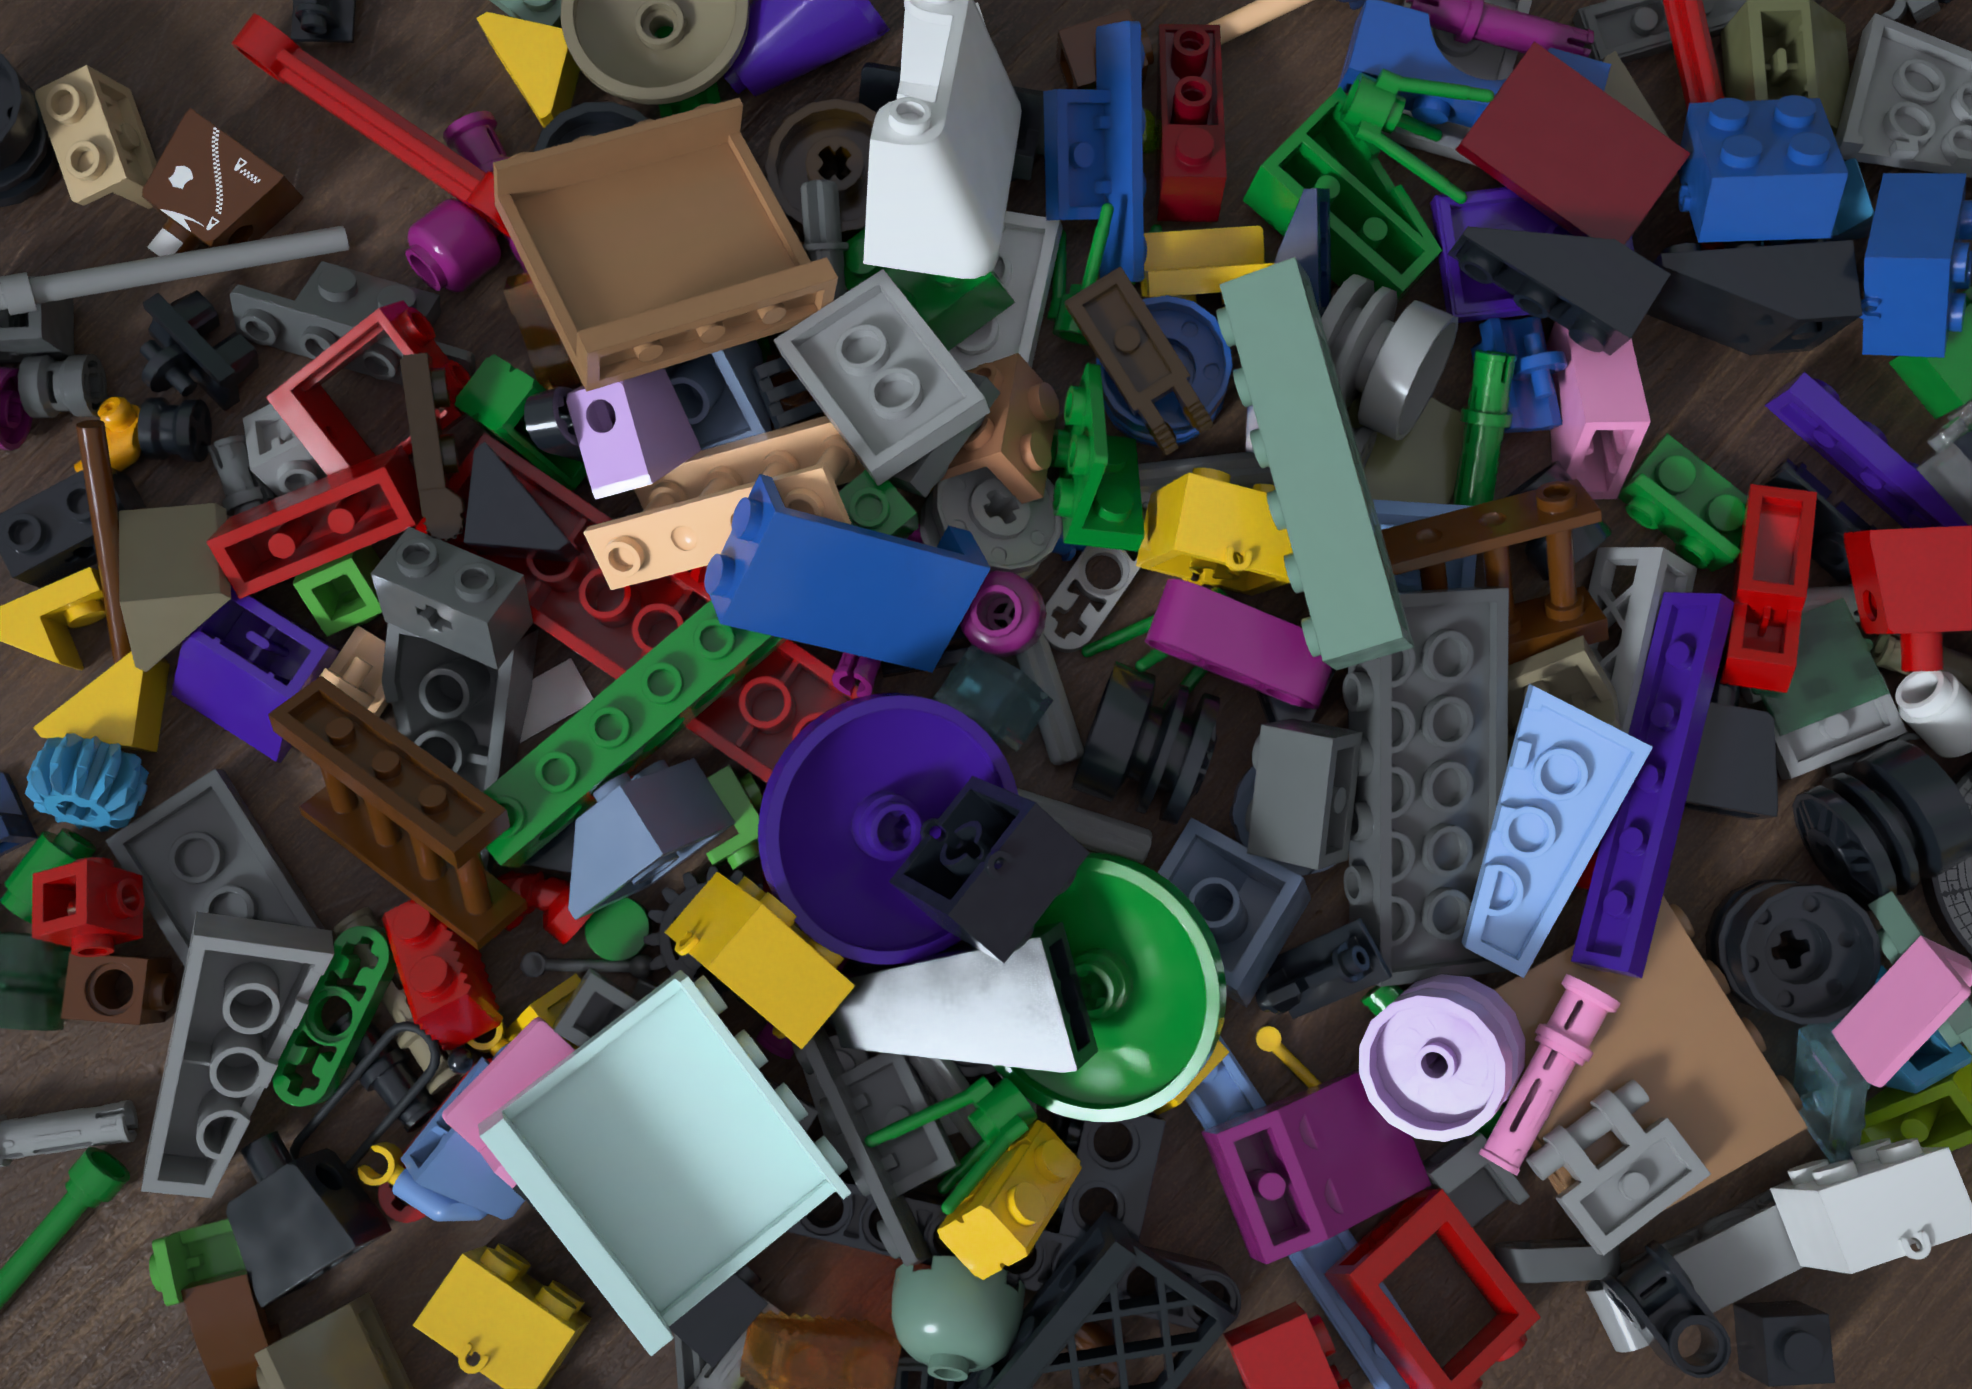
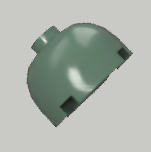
[892,1256,1025,1381]

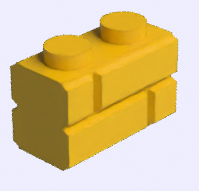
[937,1120,1082,1280]

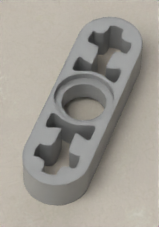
[1043,492,1151,653]

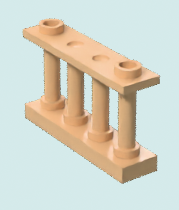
[583,416,865,590]

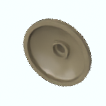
[561,0,750,105]

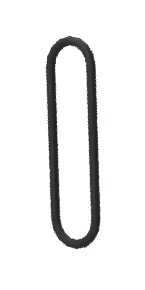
[289,1021,441,1172]

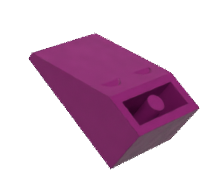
[1201,1069,1431,1264]

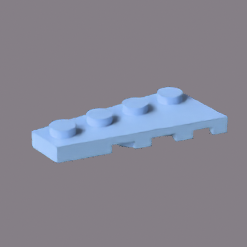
[1461,684,1653,978]

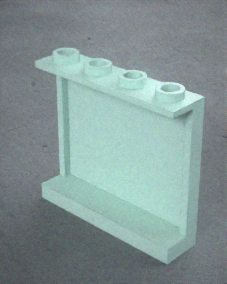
[478,970,851,1356]

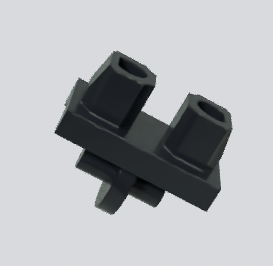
[140,290,259,411]

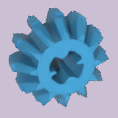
[25,733,149,832]

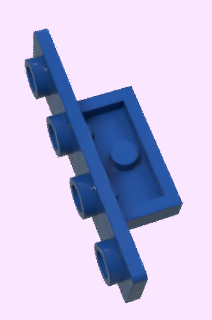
[1043,21,1147,282]

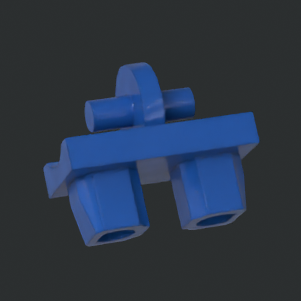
[1471,317,1568,433]

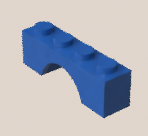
[1337,0,1611,128]

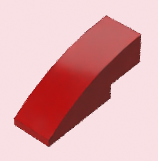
[1720,484,1817,693]

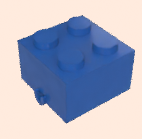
[1677,95,1849,243]
[1859,173,1972,358]

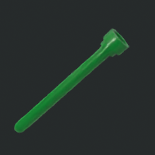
[0,1147,130,1310]

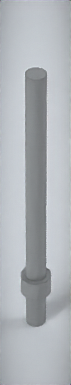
[0,225,349,316]

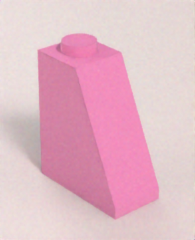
[1546,322,1651,499]

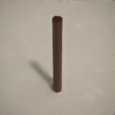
[76,420,131,664]

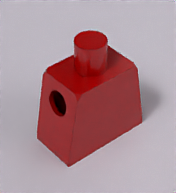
[1844,525,1972,672]

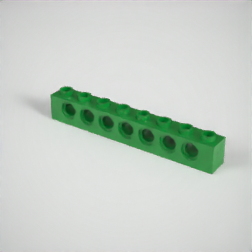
[483,469,919,868]

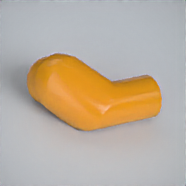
[74,396,141,472]

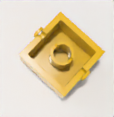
[1136,468,1293,596]
[664,872,855,1050]
[413,1243,592,1389]

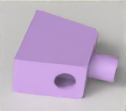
[566,368,701,499]

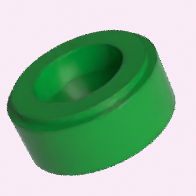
[585,897,652,961]

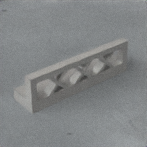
[1588,547,1697,734]

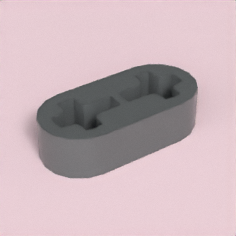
[1494,1238,1622,1283]

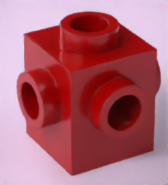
[32,857,145,957]

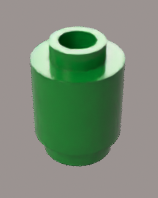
[0,828,97,924]

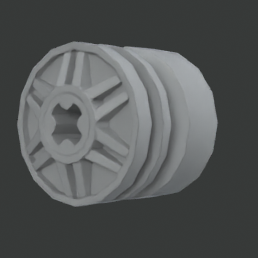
[1321,274,1458,440]

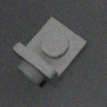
[242,404,327,497]

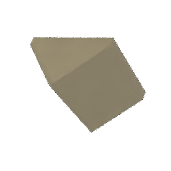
[119,503,231,672]

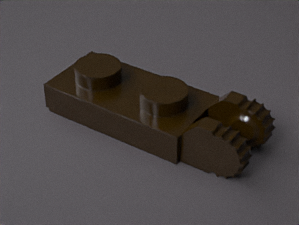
[1064,266,1214,456]
[400,353,466,541]

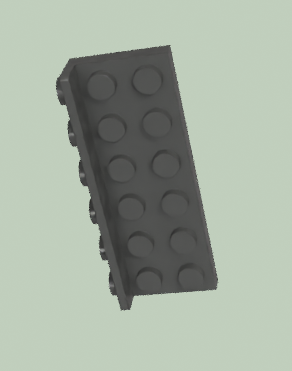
[1343,586,1509,987]

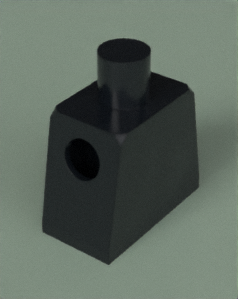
[1684,668,1778,820]
[226,1131,392,1308]

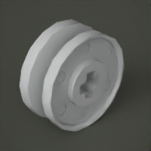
[920,467,1062,580]

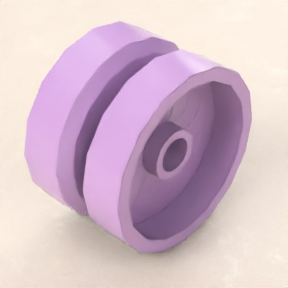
[1359,974,1525,1142]

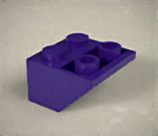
[171,584,341,763]

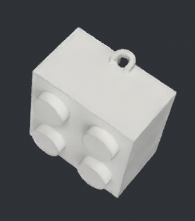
[1770,1138,1972,1274]

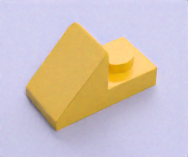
[0,567,106,671]

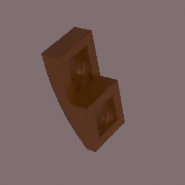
[181,1269,282,1389]

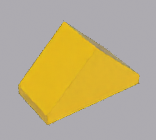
[476,12,580,129]
[33,651,170,752]

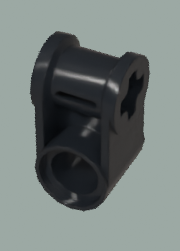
[1600,1240,1731,1378]

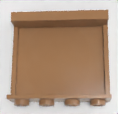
[493,98,838,392]
[1493,895,1808,1243]

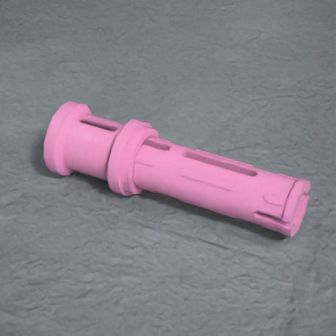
[1478,974,1621,1176]

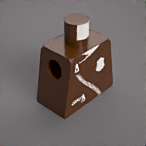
[142,108,304,256]

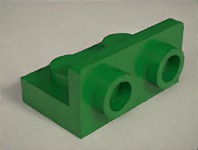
[1618,433,1748,572]

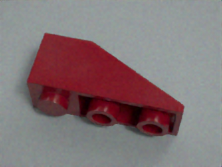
[1155,24,1227,222]

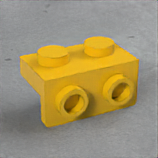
[1141,225,1274,305]

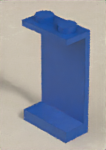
[704,474,991,672]

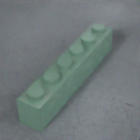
[1216,257,1414,670]

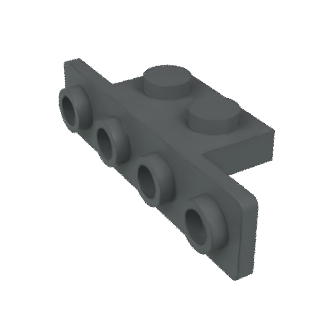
[230,261,476,385]
[792,1025,961,1267]

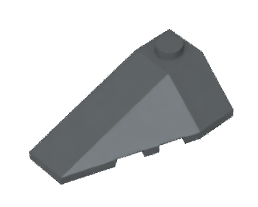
[382,623,539,874]

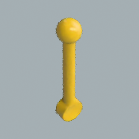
[1255,1025,1322,1088]

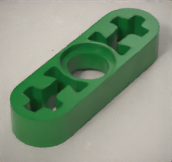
[272,926,397,1107]

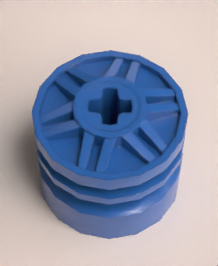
[1096,295,1233,448]

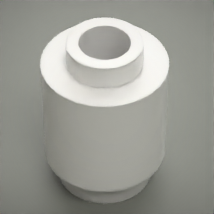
[1895,671,1972,758]

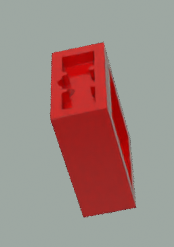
[266,300,471,476]
[1324,1189,1541,1389]

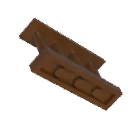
[1343,479,1609,675]
[268,676,528,950]

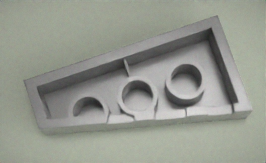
[141,911,334,1198]

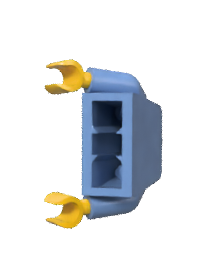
[358,1021,525,1222]

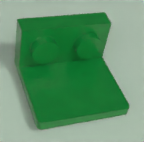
[1050,363,1145,552]

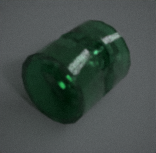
[0,931,71,1031]

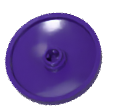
[758,693,1018,964]

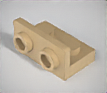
[35,65,157,209]

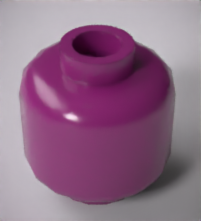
[405,198,501,292]
[960,570,1047,657]

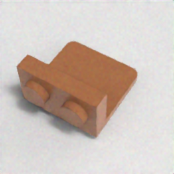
[940,353,1059,504]

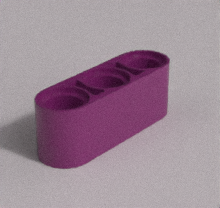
[1145,578,1333,710]

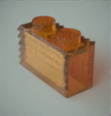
[740,1310,901,1389]

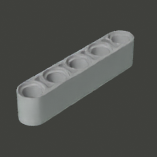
[1585,1152,1853,1353]

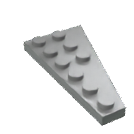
[1835,13,1972,178]

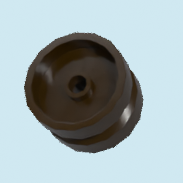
[765,99,877,242]

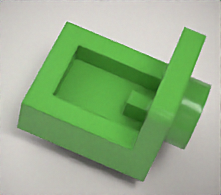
[706,765,764,871]
[149,1218,246,1306]

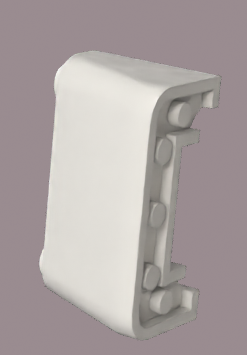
[863,0,1022,279]

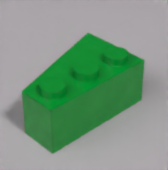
[1243,86,1442,304]

